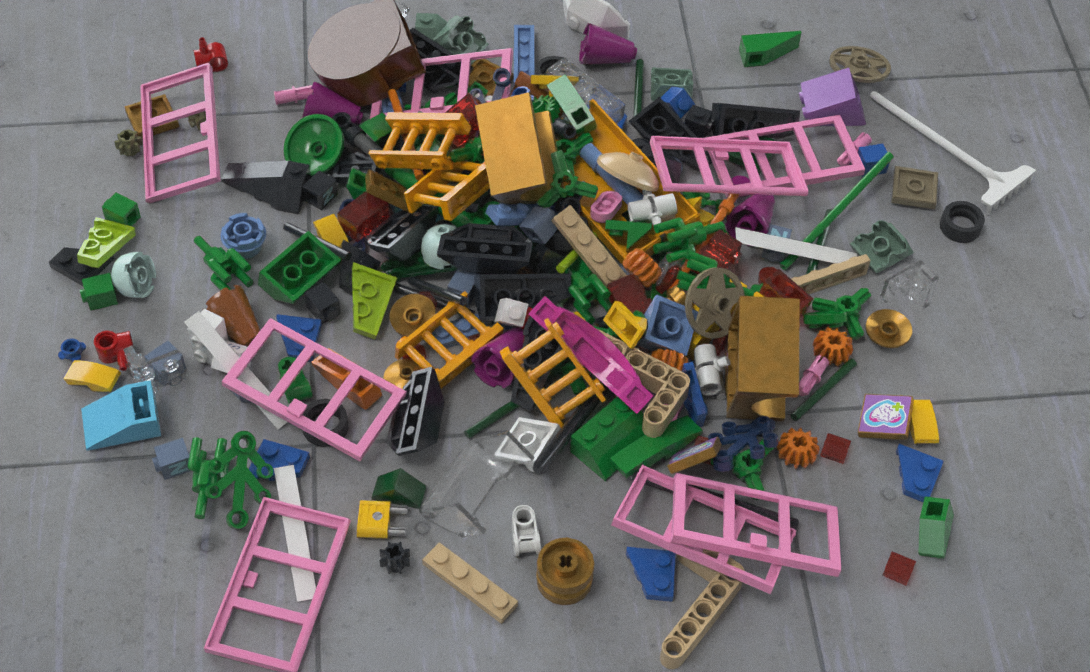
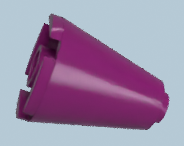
[579,23,637,65]
[302,82,363,125]
[725,194,775,246]
[471,327,524,388]

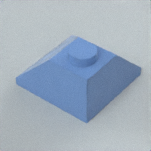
[636,295,698,356]

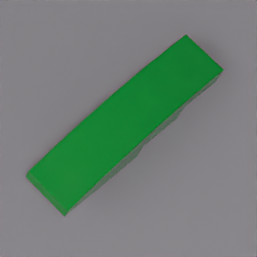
[610,415,703,479]

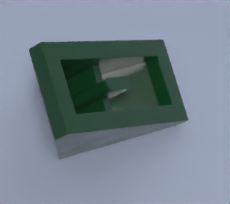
[371,468,426,509]

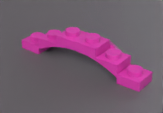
[529,296,653,414]

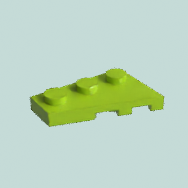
[77,217,136,268]
[352,262,397,340]

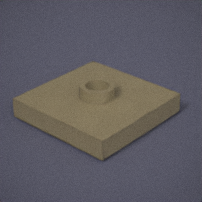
[891,166,938,210]

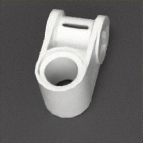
[512,505,541,556]

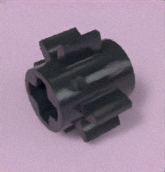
[379,542,410,574]

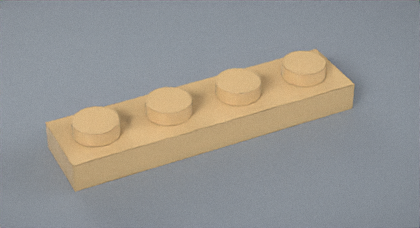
[551,205,628,291]
[783,254,871,299]
[422,542,518,624]

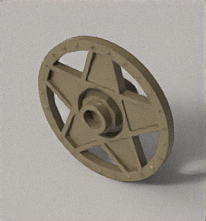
[829,46,891,83]
[685,267,744,338]

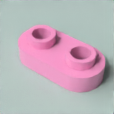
[590,191,622,223]

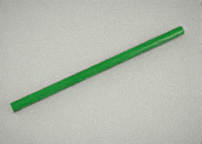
[780,152,894,271]

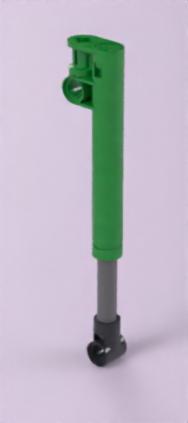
[332,112,524,234]

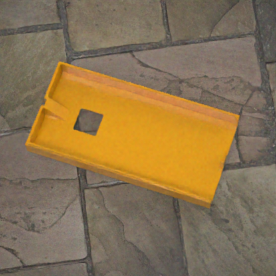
[555,99,700,265]

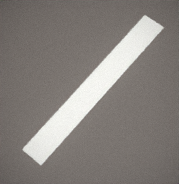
[736,228,857,264]
[184,311,287,430]
[274,465,316,602]

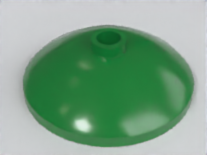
[283,114,344,177]

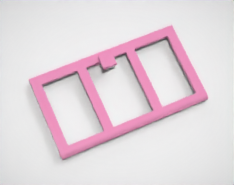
[370,48,513,119]
[140,63,221,203]
[706,115,865,198]
[650,136,808,196]
[222,318,407,461]
[611,465,796,594]
[671,473,841,577]
[204,497,351,672]

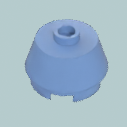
[220,213,266,259]

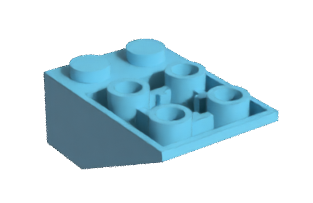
[81,380,161,451]

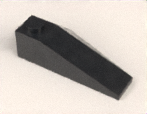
[629,97,712,171]
[711,103,800,140]
[221,161,311,214]
[474,273,571,322]
[511,316,569,412]

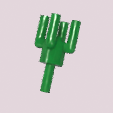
[653,218,725,263]
[194,236,254,290]
[676,250,754,296]
[564,265,613,324]
[188,437,230,519]

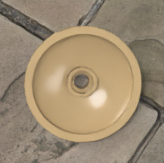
[597,152,659,191]

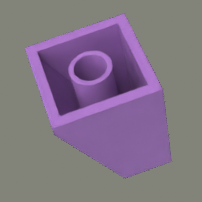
[799,68,866,126]

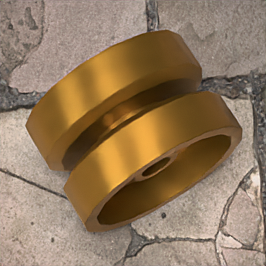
[536,537,594,605]

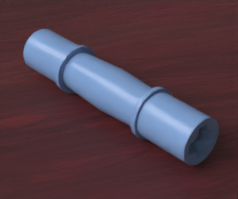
[580,143,644,205]

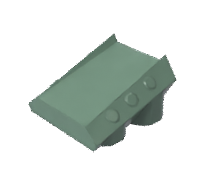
[433,15,489,65]
[651,67,694,102]
[849,220,914,274]

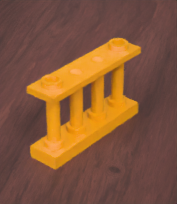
[368,112,471,170]
[404,156,490,221]
[395,291,504,389]
[500,318,606,428]

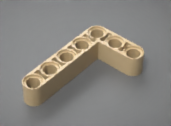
[597,329,690,438]
[660,545,745,669]

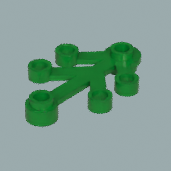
[205,431,273,529]

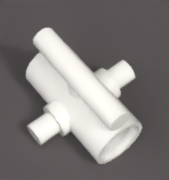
[628,190,677,226]
[694,344,730,400]

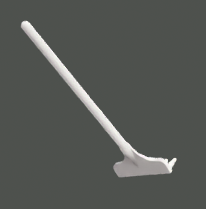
[870,91,1036,215]

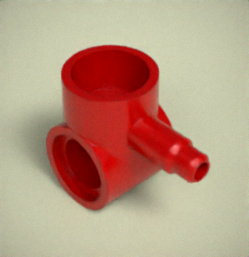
[193,37,228,72]
[94,330,134,371]

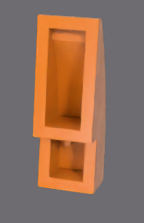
[311,348,383,410]

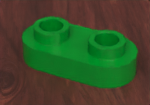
[803,311,848,328]

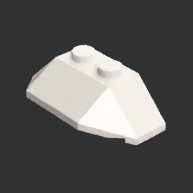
[563,0,631,40]

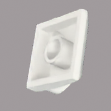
[496,417,561,472]

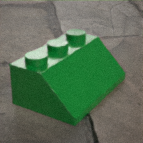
[258,231,341,304]
[570,397,645,482]

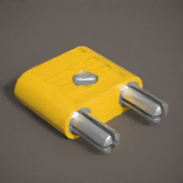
[357,500,408,539]

